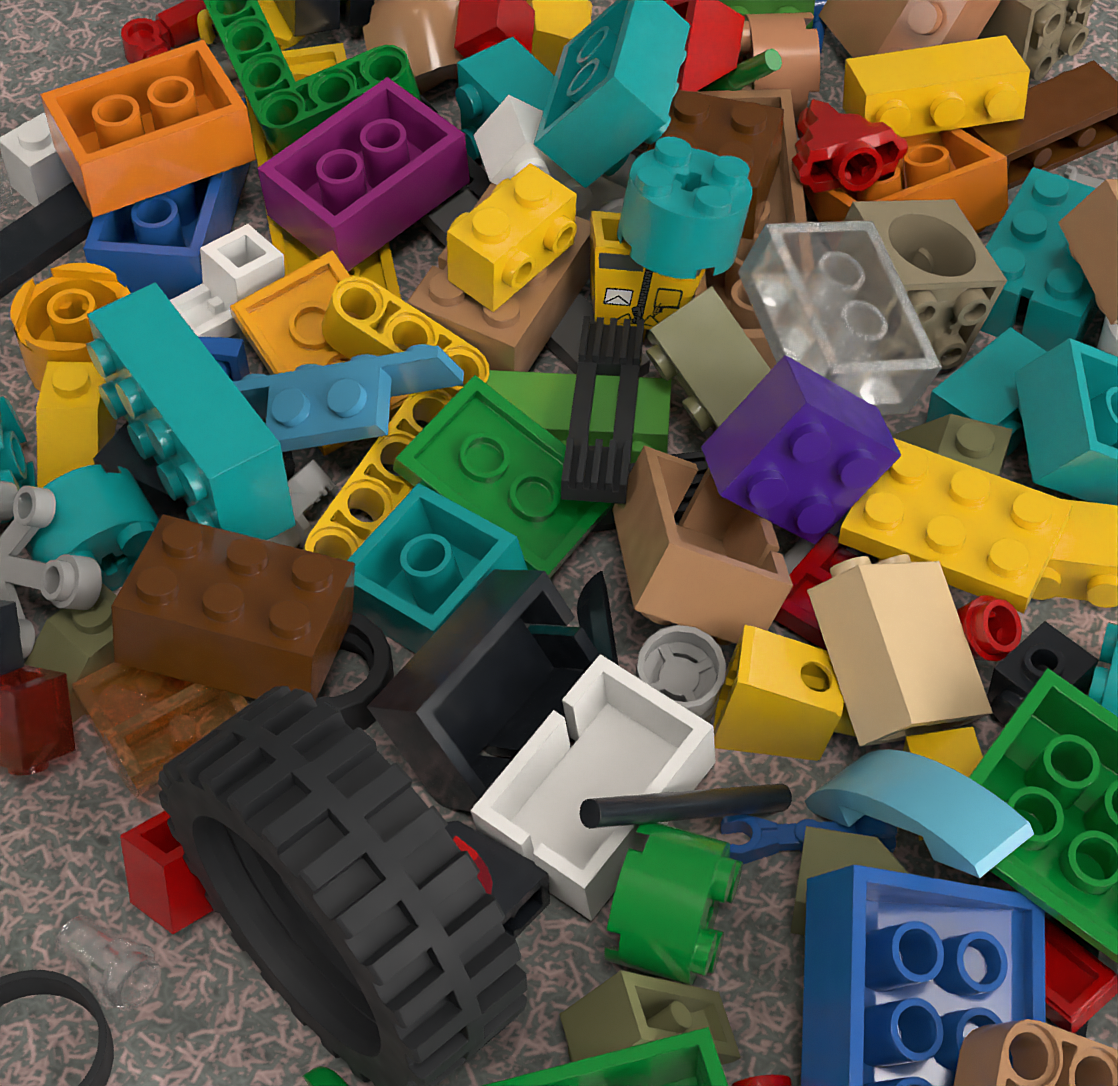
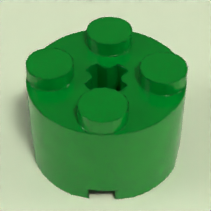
[604,823,743,985]

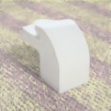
[170,224,285,344]

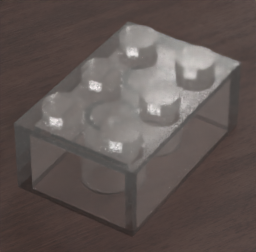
[738,221,942,415]

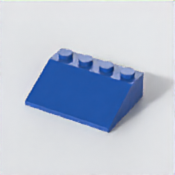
[801,864,1046,1086]

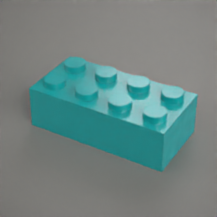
[86,282,296,540]

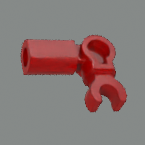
[121,0,215,63]

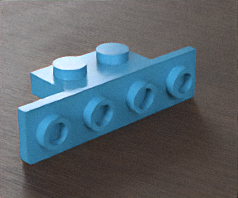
[233,344,464,452]

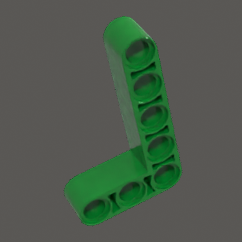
[203,0,421,156]

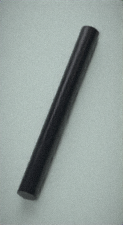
[579,783,792,829]

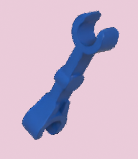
[721,814,897,864]

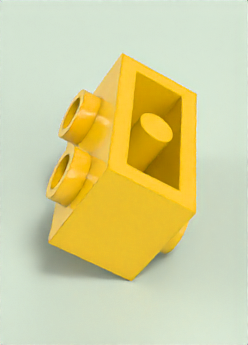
[447,163,577,312]

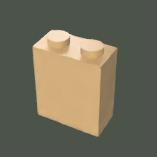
[807,554,993,746]

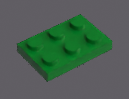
[393,375,615,578]

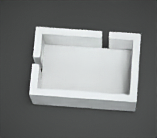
[471,654,716,921]

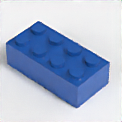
[83,98,254,300]

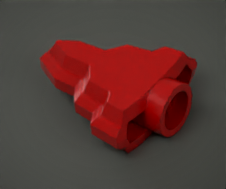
[791,99,908,193]

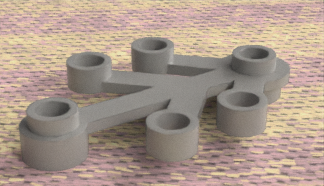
[0,481,102,659]

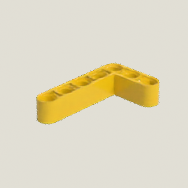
[303,276,490,561]

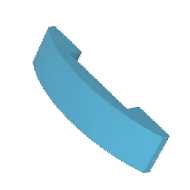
[805,749,1034,878]

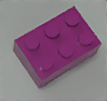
[257,77,470,272]

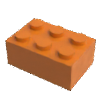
[40,39,256,218]

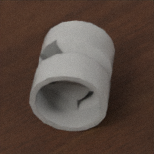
[635,625,726,723]

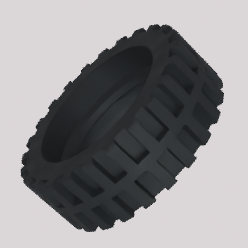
[158,686,528,1086]

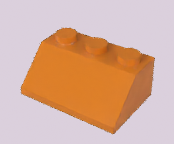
[802,128,1008,248]

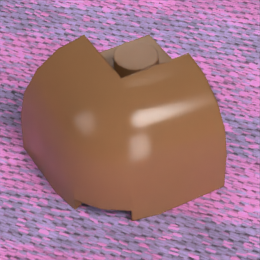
[362,0,465,95]

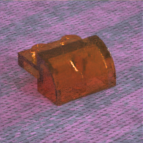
[72,662,248,797]

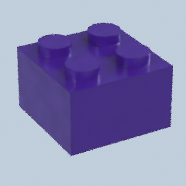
[701,355,902,544]

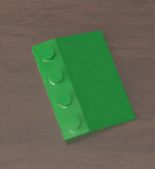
[968,668,1118,964]

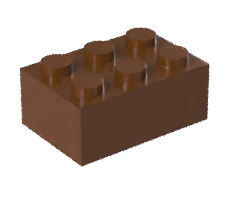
[111,514,355,701]

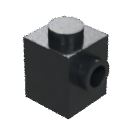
[987,621,1099,726]

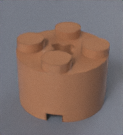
[737,12,820,124]

